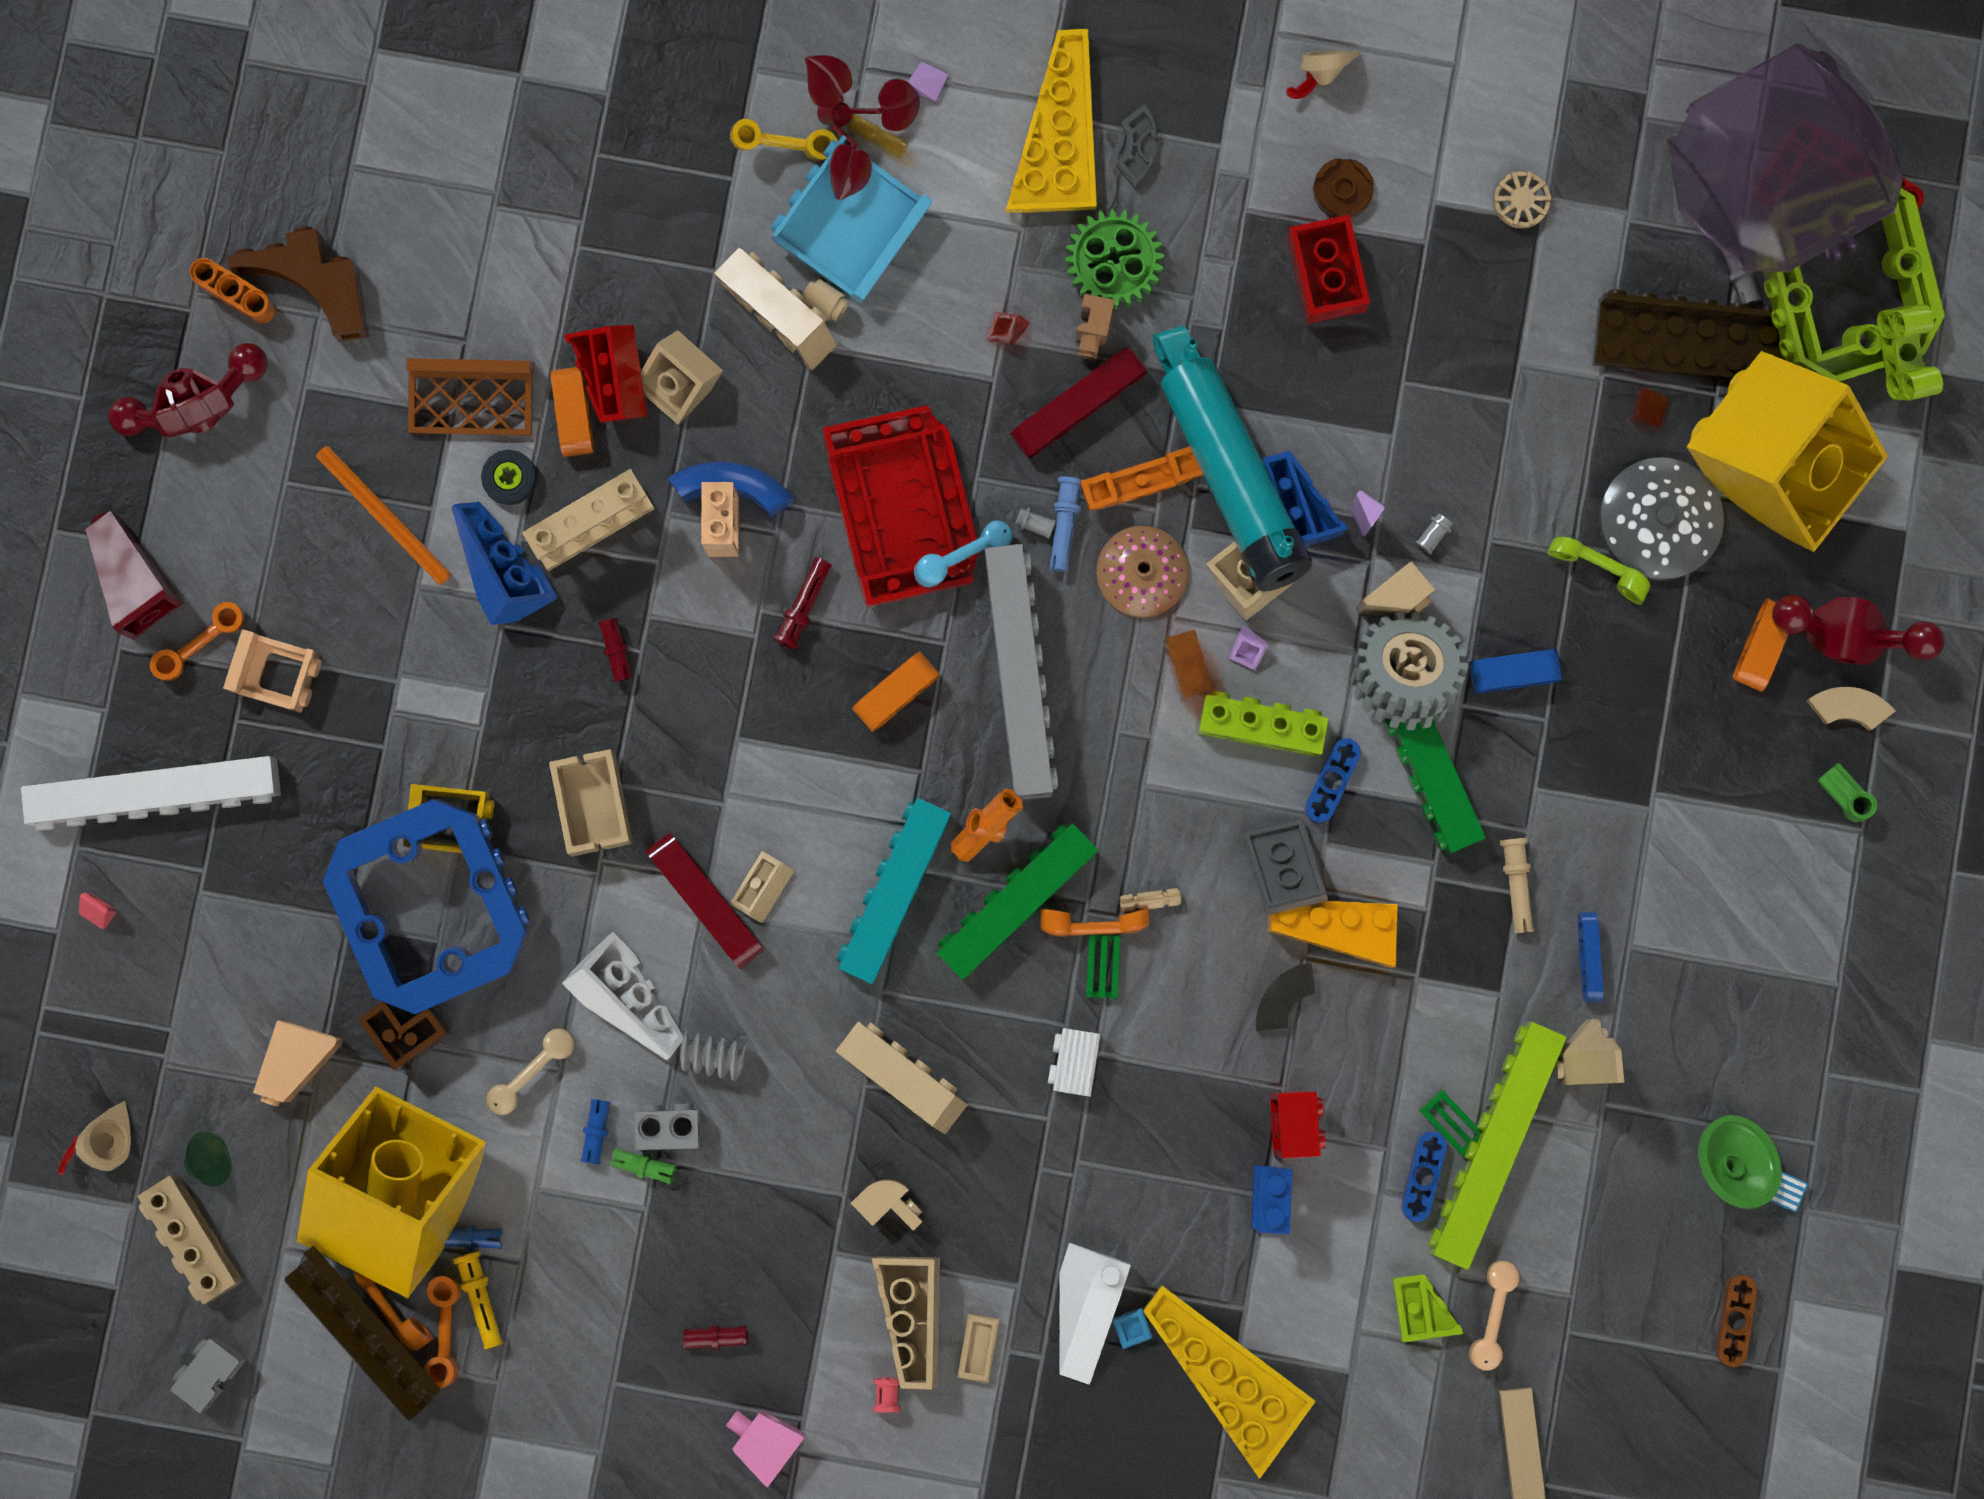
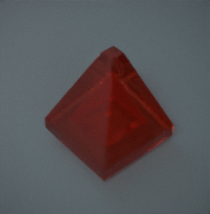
[986,311,1029,345]

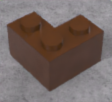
[358,1001,452,1071]

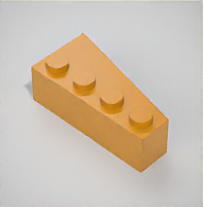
[1267,901,1398,968]

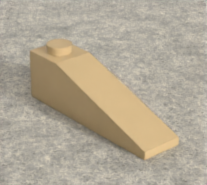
[1554,1019,1624,1085]

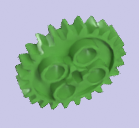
[1065,209,1164,309]

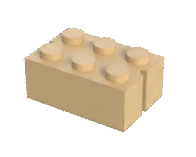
[549,749,633,857]

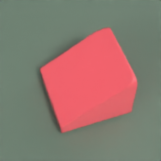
[78,892,117,929]

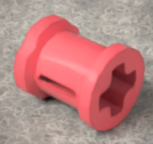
[873,1377,901,1413]

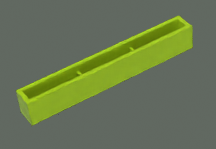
[1427,1022,1567,1270]

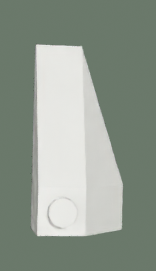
[562,932,683,1060]
[1059,1242,1131,1385]

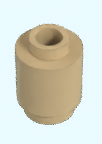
[802,279,850,322]

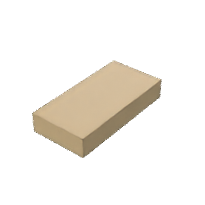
[957,1313,1000,1383]

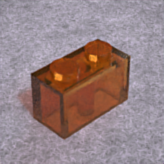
[1163,629,1213,702]

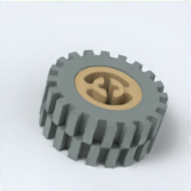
[1351,612,1468,730]

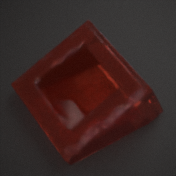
[1630,387,1669,428]

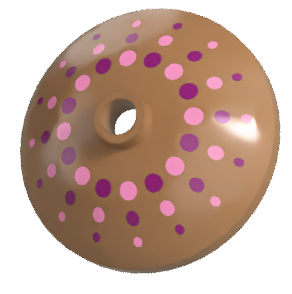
[1096,526,1189,618]

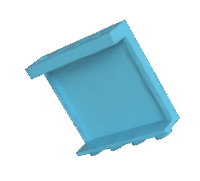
[770,135,933,304]

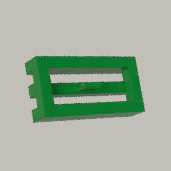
[1086,935,1120,999]
[1418,1089,1482,1157]

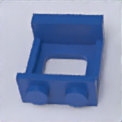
[1251,1165,1293,1234]

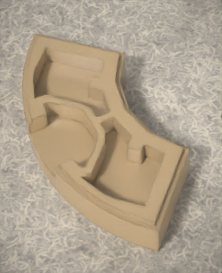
[1806,687,1896,731]

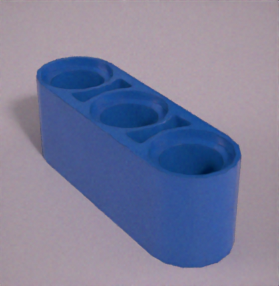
[1469,649,1562,693]

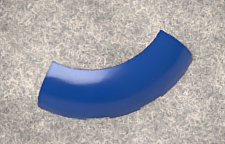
[667,461,796,518]

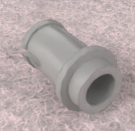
[1014,507,1055,539]
[1415,513,1453,554]

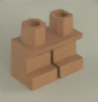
[1076,294,1115,361]

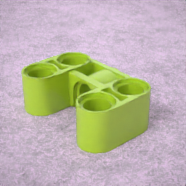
[1877,305,1943,401]

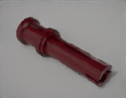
[772,557,832,650]

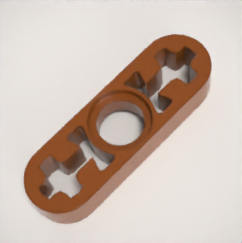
[1715,1274,1757,1367]

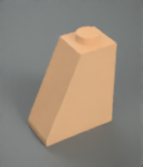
[253,1020,344,1106]

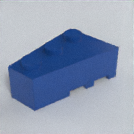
[1262,450,1349,547]

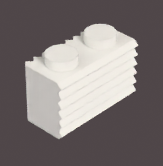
[1048,1028,1100,1097]

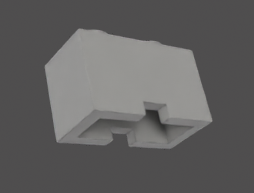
[170,1336,247,1413]

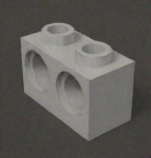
[634,1104,701,1150]

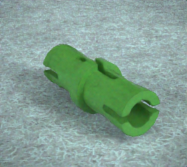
[610,1147,677,1185]

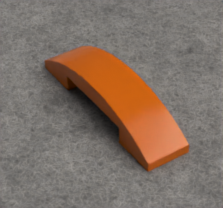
[1080,447,1203,511]

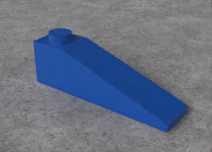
[452,502,557,625]

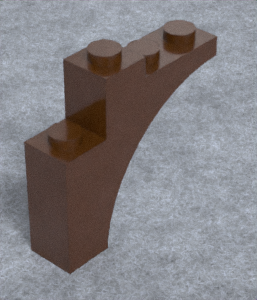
[227,226,369,342]

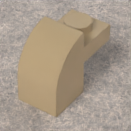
[851,1179,923,1231]

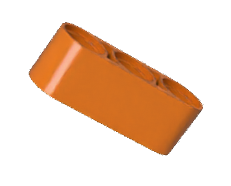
[190,258,276,324]
[551,367,594,457]
[1732,598,1789,692]
[852,651,941,732]

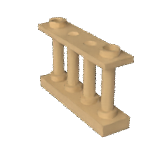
[522,469,654,571]

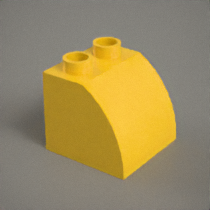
[1686,351,1888,552]
[297,1086,487,1298]

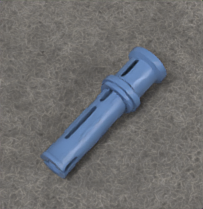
[1049,476,1082,572]

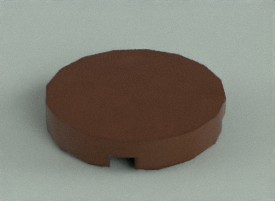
[1313,158,1374,218]

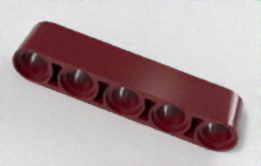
[1010,346,1148,459]
[645,831,765,970]

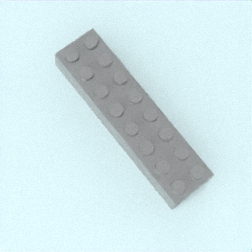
[985,544,1058,801]

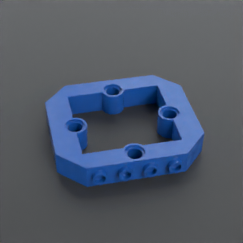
[323,799,530,1014]

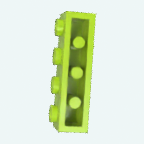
[1197,691,1329,757]

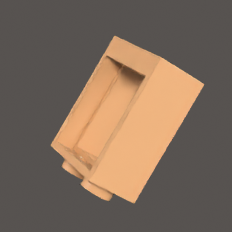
[701,482,739,557]

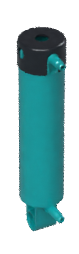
[1152,325,1312,592]

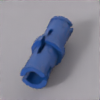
[580,1099,611,1164]
[445,1226,503,1251]

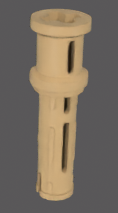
[1500,838,1534,933]

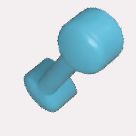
[914,520,1013,587]

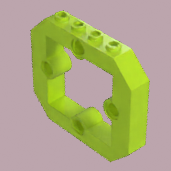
[1756,175,1945,382]

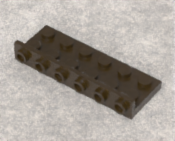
[1593,289,1781,381]
[284,1245,441,1421]

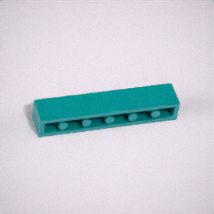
[836,798,952,985]

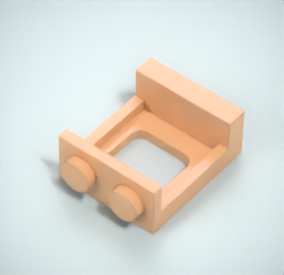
[223,629,321,713]

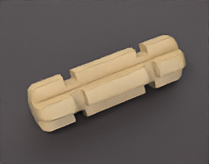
[1120,888,1181,913]

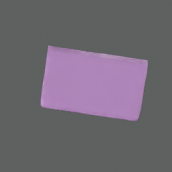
[1349,490,1385,537]

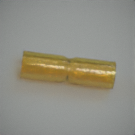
[847,114,909,159]

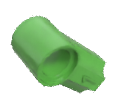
[1817,763,1877,823]

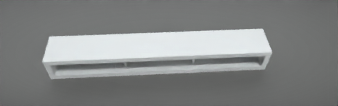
[21,756,281,831]

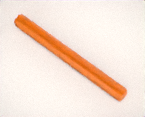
[316,446,451,585]

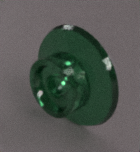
[184,1131,232,1186]

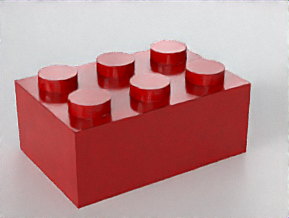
[1286,214,1370,324]
[1269,1090,1326,1158]

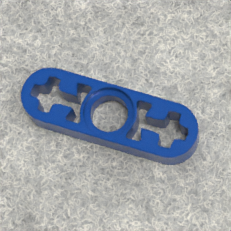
[1305,738,1361,823]
[1577,912,1603,1003]
[1401,1131,1447,1222]

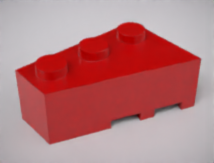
[563,324,648,423]

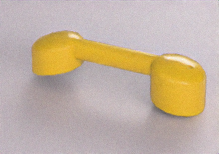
[730,119,838,162]

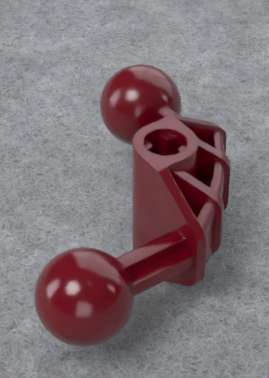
[108,343,268,437]
[1772,595,1945,665]

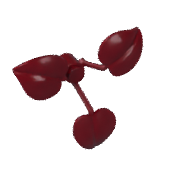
[805,55,920,200]

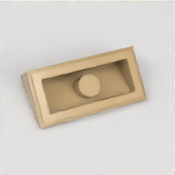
[729,851,794,923]

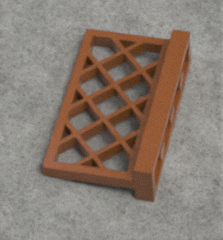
[406,358,535,436]

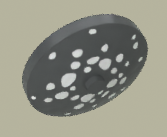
[1598,457,1724,581]

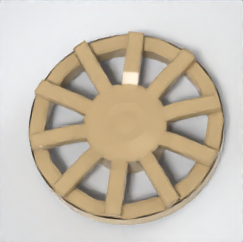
[1493,171,1551,228]

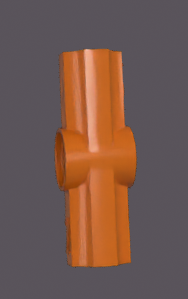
[950,788,1023,862]

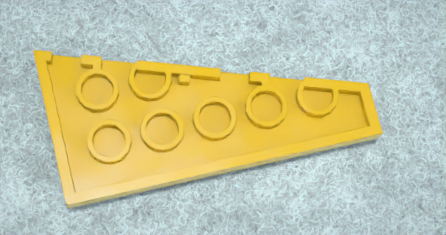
[1005,29,1097,214]
[1143,1285,1316,1479]

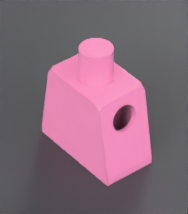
[726,1410,806,1487]

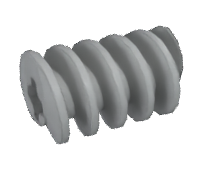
[679,1031,748,1081]

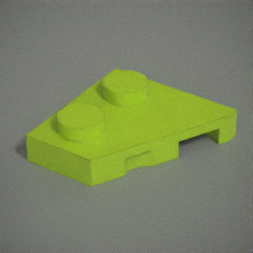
[1392,1274,1463,1342]

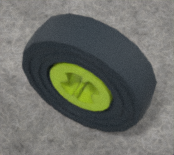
[481,449,537,505]

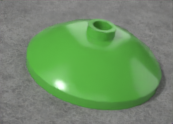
[1698,1115,1782,1209]

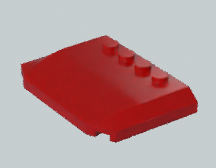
[822,405,979,608]

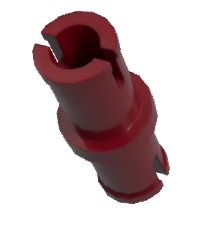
[598,618,633,683]
[683,1324,749,1350]

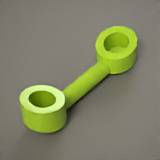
[1547,536,1650,605]

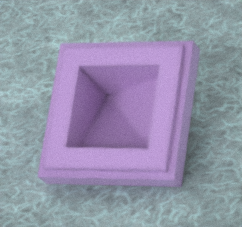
[909,62,949,102]
[1228,626,1268,671]

